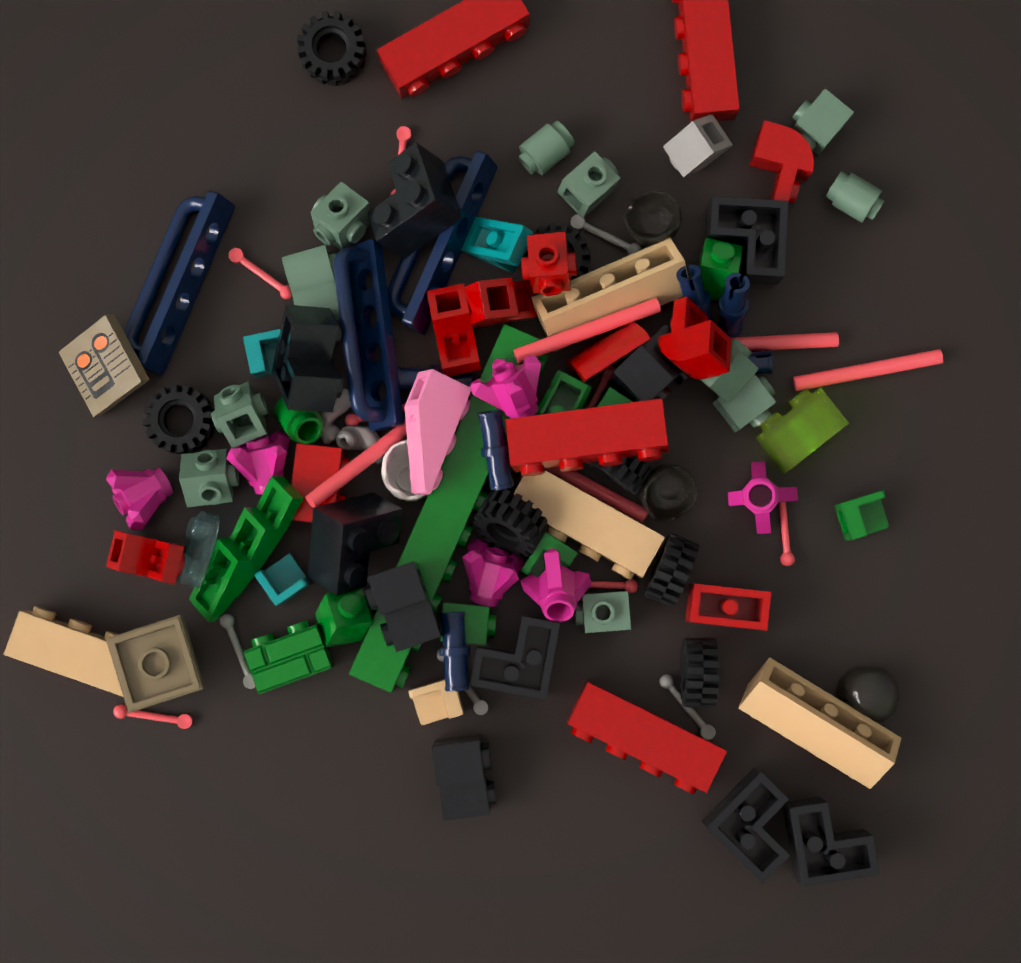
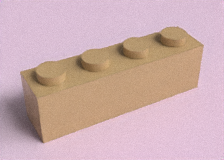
[531,238,689,352]
[512,470,665,580]
[3,606,123,697]
[738,657,902,789]

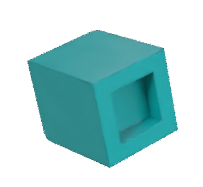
[243,329,280,378]
[254,553,313,606]

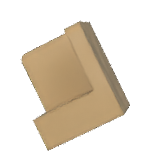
[408,678,465,725]

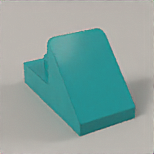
[461,217,534,273]

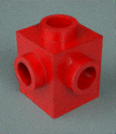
[521,232,577,296]

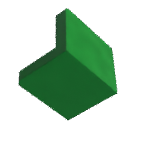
[834,490,889,541]
[521,532,578,577]

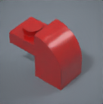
[749,120,814,204]
[464,277,537,327]
[427,283,481,377]
[658,296,732,379]
[106,530,185,585]

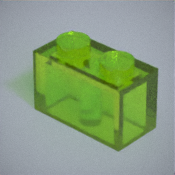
[756,387,849,473]

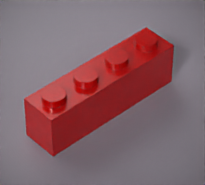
[377,0,530,99]
[672,0,739,123]
[505,398,670,476]
[566,680,727,795]

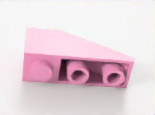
[405,369,471,495]

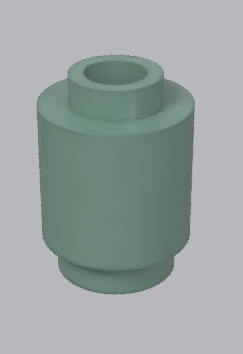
[518,120,575,176]
[826,171,885,223]

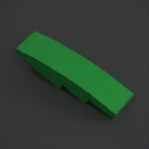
[189,476,304,623]

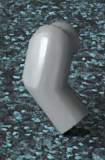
[319,389,351,444]
[336,425,384,465]

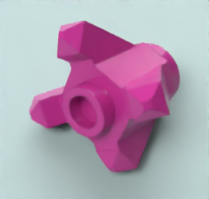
[470,355,541,419]
[226,431,290,494]
[728,461,798,534]
[106,467,173,530]
[462,539,525,607]
[520,548,592,622]

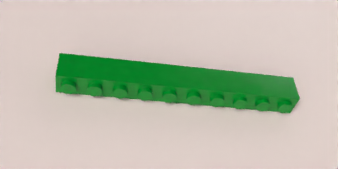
[349,324,549,693]

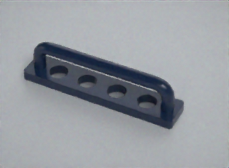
[387,151,498,335]
[124,191,235,376]
[334,239,404,431]

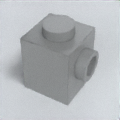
[663,114,733,178]

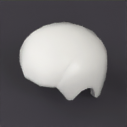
[381,440,428,502]

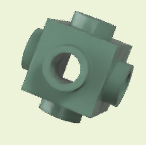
[310,182,371,250]
[211,381,269,448]
[179,449,239,508]

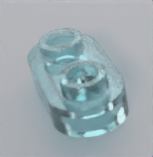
[180,511,219,588]

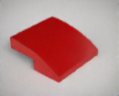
[565,322,651,383]

